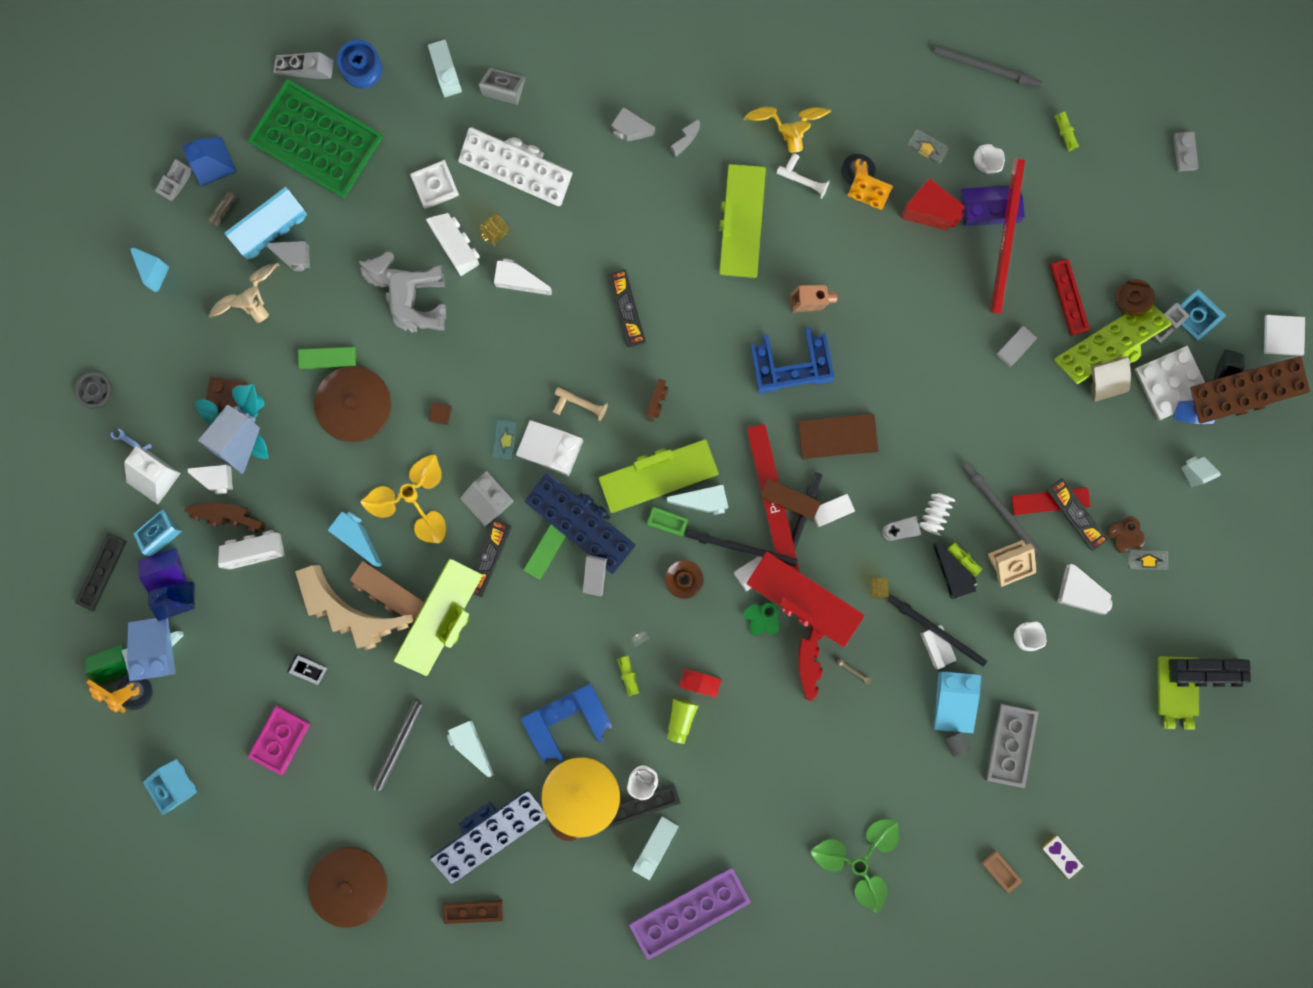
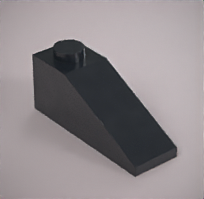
[933,542,977,599]

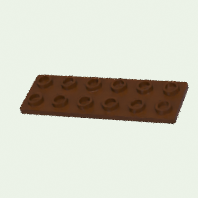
[1190,356,1310,424]

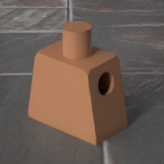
[790,285,837,313]

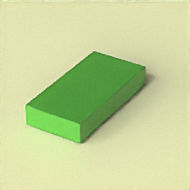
[646,507,689,537]

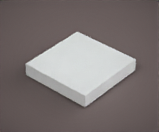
[410,160,459,209]
[1264,315,1305,356]

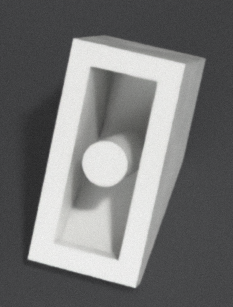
[188,465,233,494]

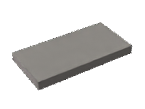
[985,704,1039,788]

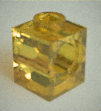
[479,213,510,246]

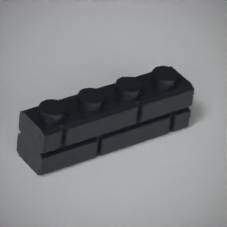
[1168,659,1251,687]

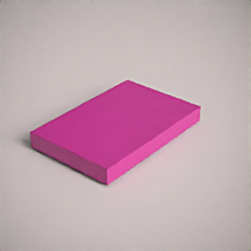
[248,705,311,776]

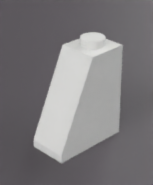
[1057,564,1112,615]

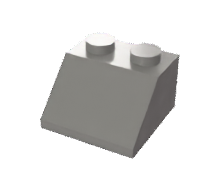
[460,471,514,527]

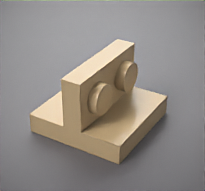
[988,540,1036,587]

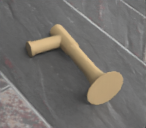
[553,387,608,421]

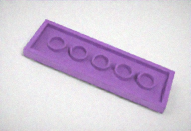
[629,867,751,960]

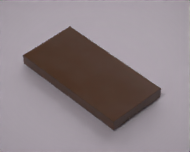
[798,414,879,459]

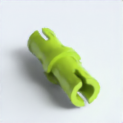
[1054,111,1079,151]
[947,542,983,577]
[617,656,640,696]

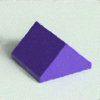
[139,548,188,597]

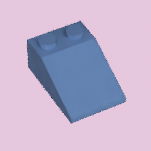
[127,616,176,681]

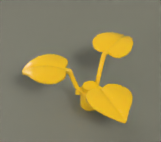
[744,107,831,153]
[361,455,446,544]

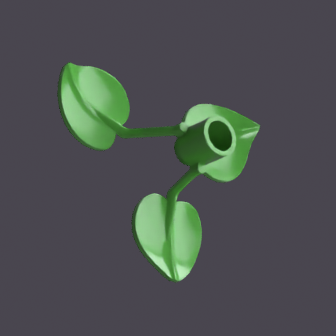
[811,819,899,913]

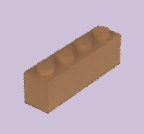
[350,561,425,625]

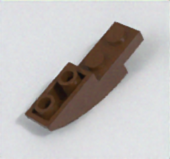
[184,503,266,533]

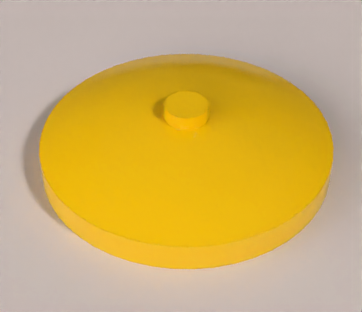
[542,758,620,837]

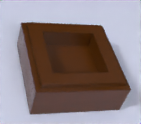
[429,402,452,425]

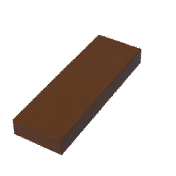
[760,479,821,520]
[443,900,503,924]

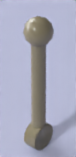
[836,658,871,685]

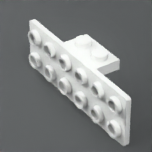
[458,127,573,206]

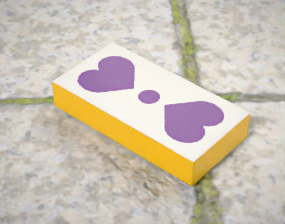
[1042,835,1084,879]

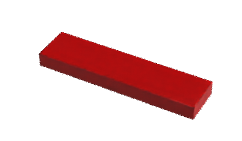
[1049,259,1090,336]
[1011,488,1091,516]

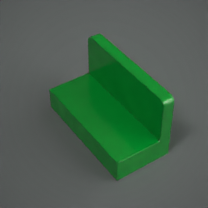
[85,645,129,685]

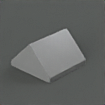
[479,68,525,105]

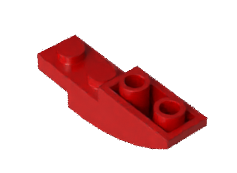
[798,627,823,701]

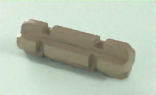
[209,192,237,226]

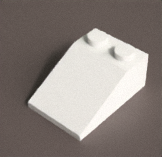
[516,420,583,476]

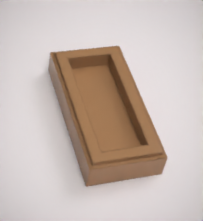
[981,850,1023,894]

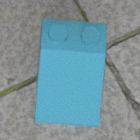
[328,512,383,567]
[934,671,981,733]

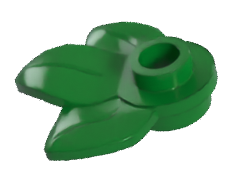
[743,602,780,636]

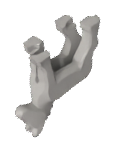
[359,252,447,333]

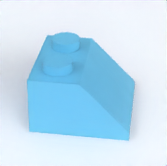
[142,759,197,815]

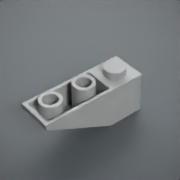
[273,52,334,79]

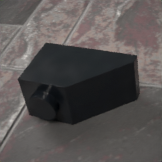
[1213,349,1245,380]

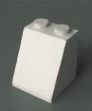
[124,446,181,504]

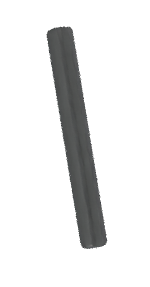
[372,701,423,791]

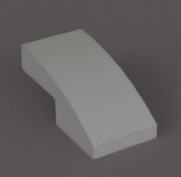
[671,120,700,157]
[155,159,193,201]
[1152,302,1190,344]
[996,326,1037,367]

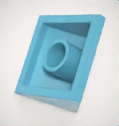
[130,248,169,292]
[1180,289,1226,341]
[133,509,182,556]

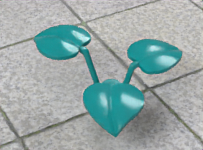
[195,384,269,459]

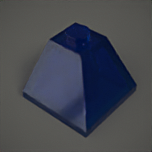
[148,581,195,621]

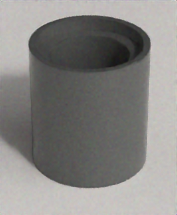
[945,732,969,757]

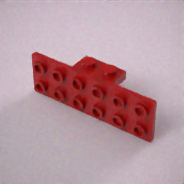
[746,552,865,647]

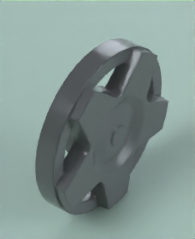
[75,372,112,408]

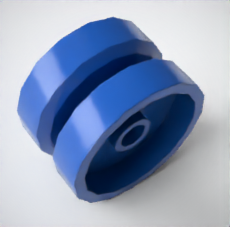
[337,40,383,89]

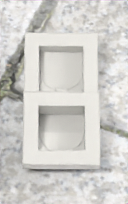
[814,494,855,527]

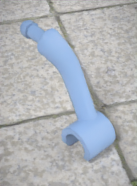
[111,429,152,450]

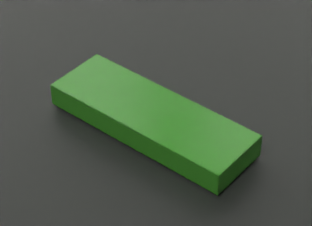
[298,347,357,369]
[523,524,566,580]

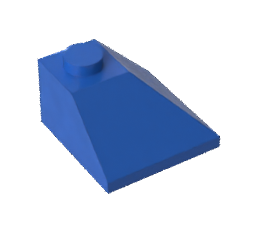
[182,137,237,186]

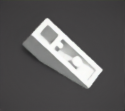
[494,259,552,295]

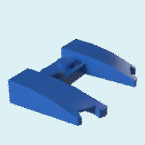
[751,328,834,394]
[521,683,613,762]

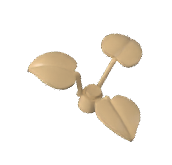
[209,263,279,323]

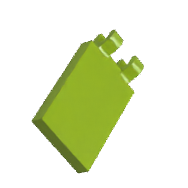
[1158,656,1199,730]

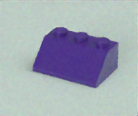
[961,186,1025,226]

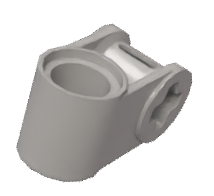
[882,516,921,541]

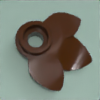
[1106,516,1145,553]

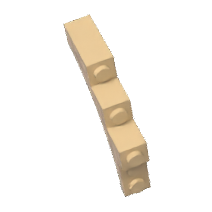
[295,565,414,650]

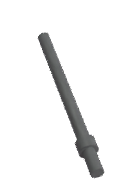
[933,46,1042,88]
[962,462,1041,556]

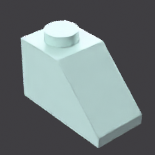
[1181,456,1221,488]

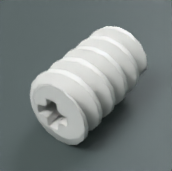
[919,493,955,536]

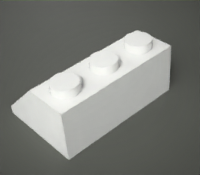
[426,213,480,276]
[218,530,285,570]

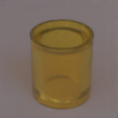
[871,578,889,598]

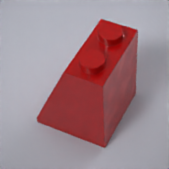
[900,178,965,231]

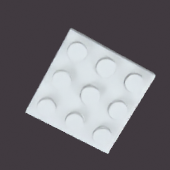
[1134,346,1205,421]

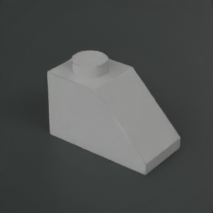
[611,107,655,141]
[267,241,310,271]

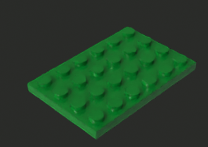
[247,79,384,199]

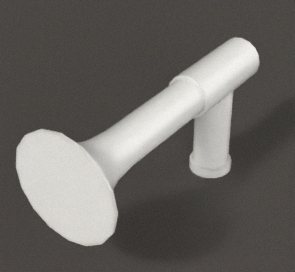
[777,153,829,199]

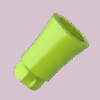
[667,698,699,744]

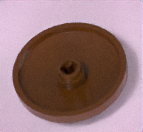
[314,366,392,443]
[308,847,388,928]

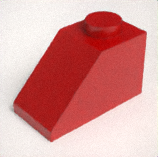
[679,668,721,698]

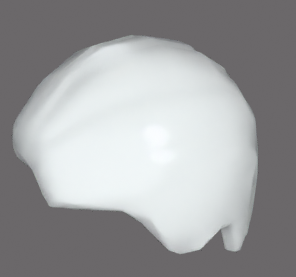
[973,144,1005,174]
[1014,622,1047,651]
[627,765,658,800]

